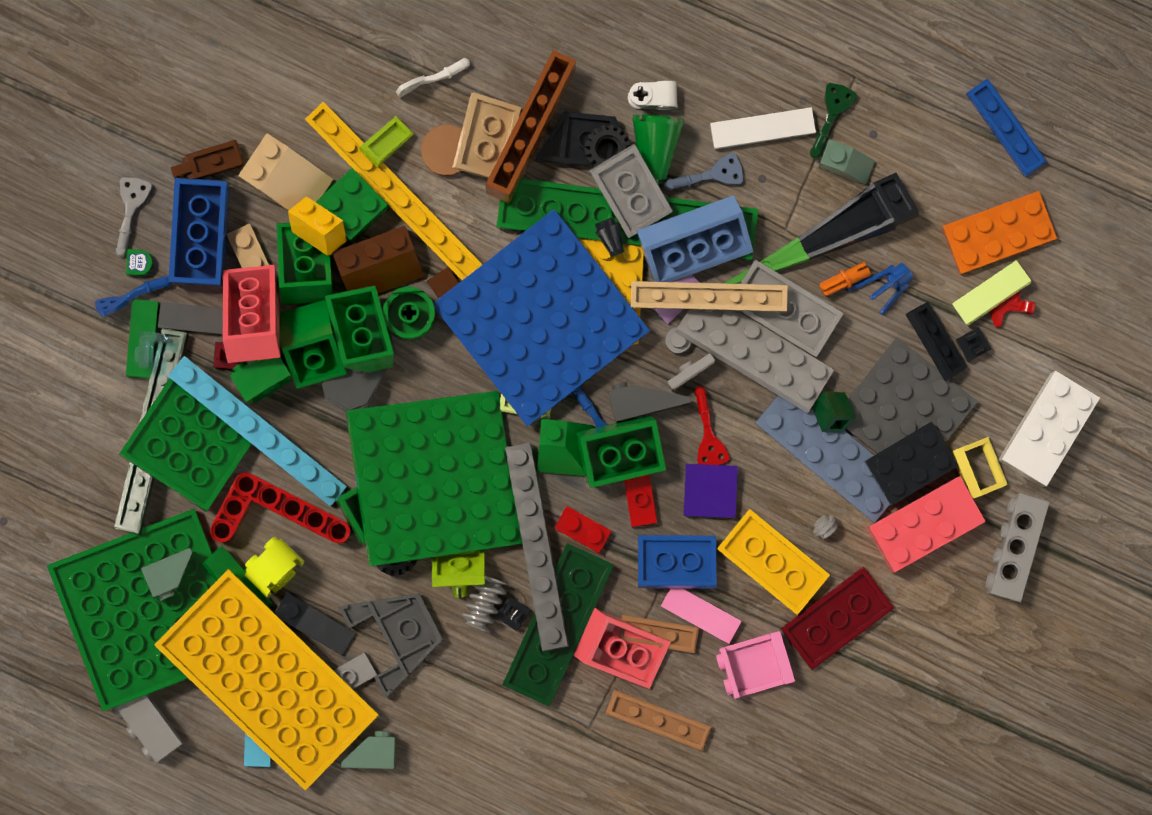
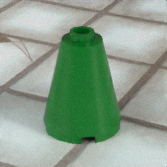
[632,114,684,184]

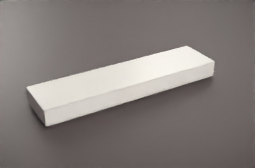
[710,107,816,150]

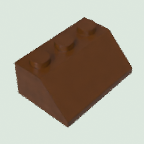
[333,226,425,294]

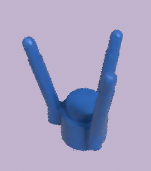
[846,263,913,315]

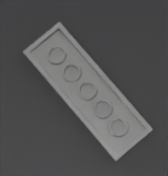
[675,309,834,413]

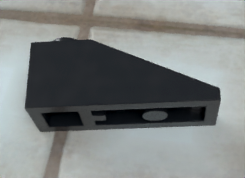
[274,592,356,655]

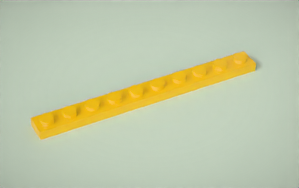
[305,102,483,281]

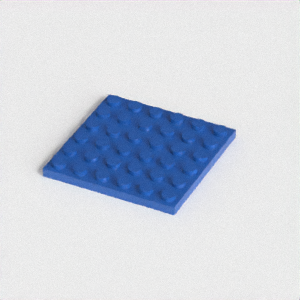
[433,209,650,427]

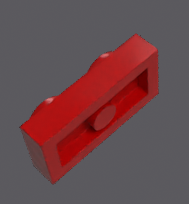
[554,506,611,553]

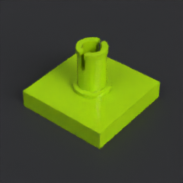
[432,550,485,597]

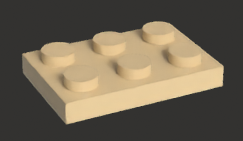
[452,93,521,178]

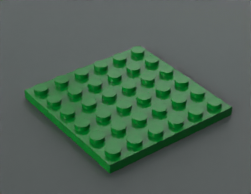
[346,391,522,567]
[47,509,216,712]

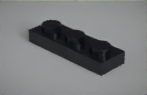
[905,302,967,381]

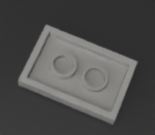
[589,144,673,238]

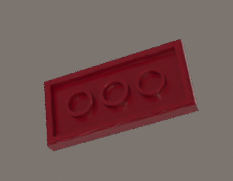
[780,567,894,670]

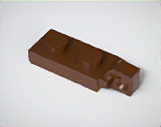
[170,140,245,180]

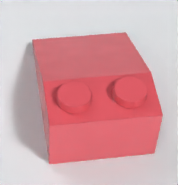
[573,608,671,689]

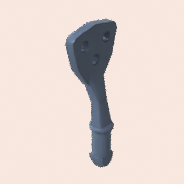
[663,153,743,191]

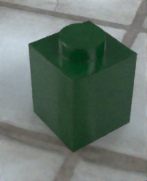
[812,391,856,433]

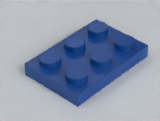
[638,535,717,589]

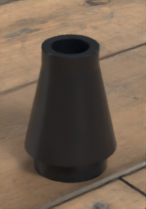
[595,217,625,257]

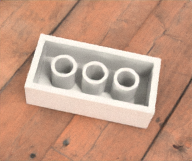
[998,371,1100,488]

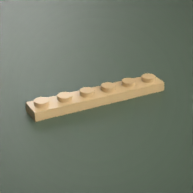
[631,281,788,312]

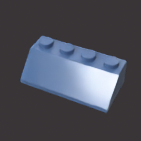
[637,195,753,282]

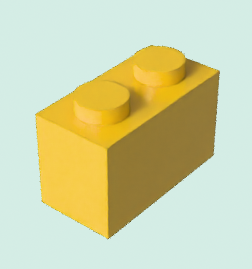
[288,196,346,256]

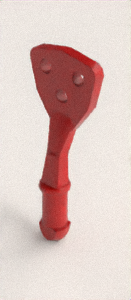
[695,386,730,465]

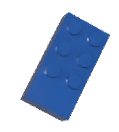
[168,178,230,286]

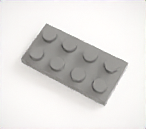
[739,259,844,357]

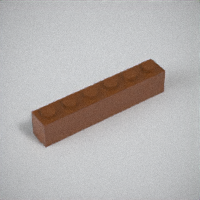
[486,50,576,203]

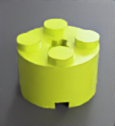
[245,537,304,598]

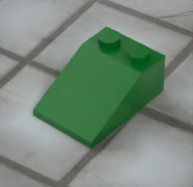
[276,223,333,305]

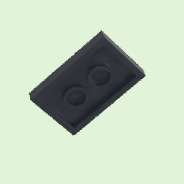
[864,421,958,506]

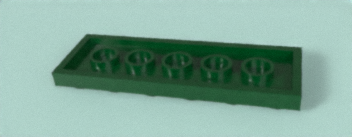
[502,543,614,707]

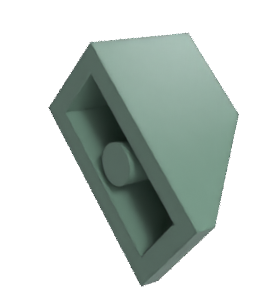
[818,139,875,185]
[141,548,193,601]
[341,731,396,769]

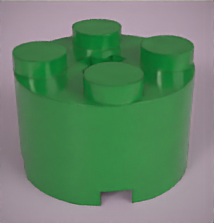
[383,287,436,341]

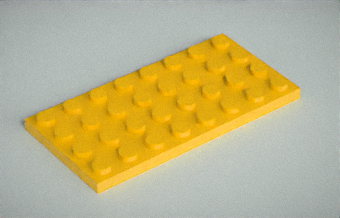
[154,569,379,791]

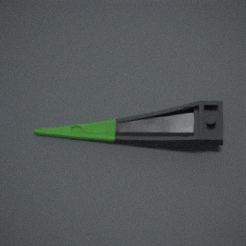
[723,172,919,284]

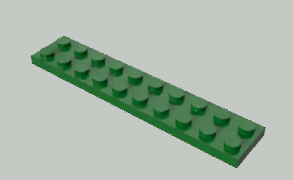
[496,179,758,261]

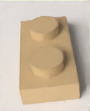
[227,224,269,268]

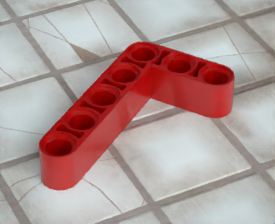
[210,473,352,544]

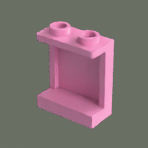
[716,631,795,699]

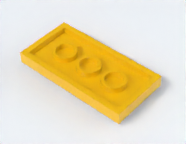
[717,509,830,615]

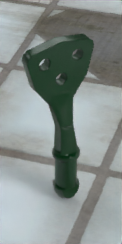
[810,83,857,159]

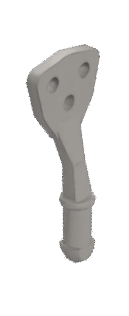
[115,177,152,257]

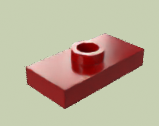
[624,474,657,527]

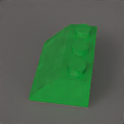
[325,286,394,373]

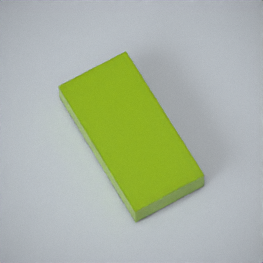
[359,116,414,167]

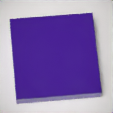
[683,463,738,518]

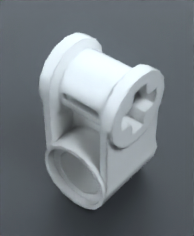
[628,81,677,110]

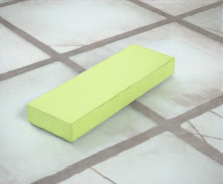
[952,260,1032,326]

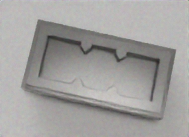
[666,353,715,391]
[333,652,377,689]

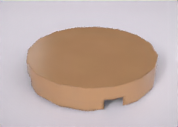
[421,125,462,176]

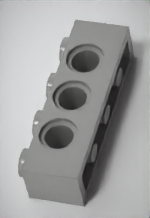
[985,493,1049,602]

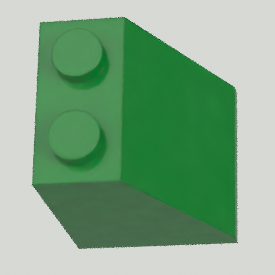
[279,300,346,389]

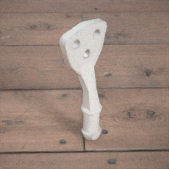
[396,58,470,98]

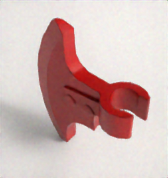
[990,291,1036,328]

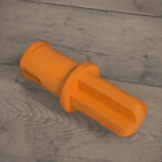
[819,261,871,296]

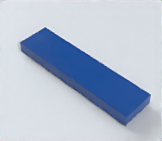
[966,78,1047,177]

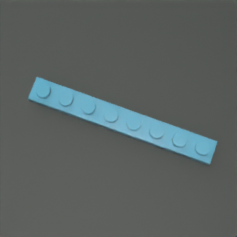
[168,356,347,507]

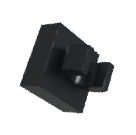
[955,327,991,362]
[495,596,531,631]

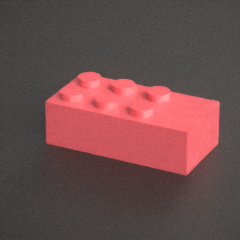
[223,265,280,363]
[866,476,986,573]

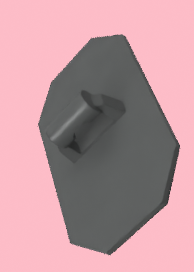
[321,335,396,411]

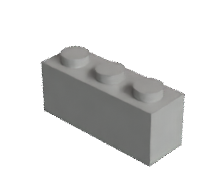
[112,694,184,763]

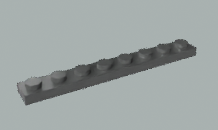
[505,443,569,652]

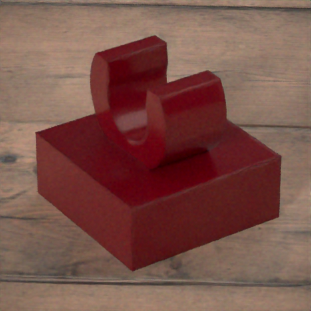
[213,342,241,369]

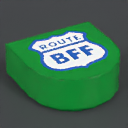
[126,249,153,276]

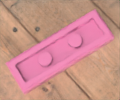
[661,588,741,644]

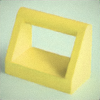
[951,437,1008,499]

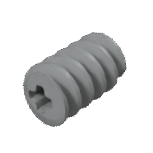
[462,575,508,633]

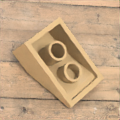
[238,133,334,211]

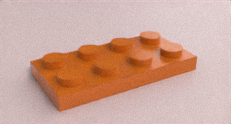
[942,191,1057,275]

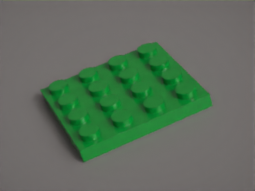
[118,378,252,512]

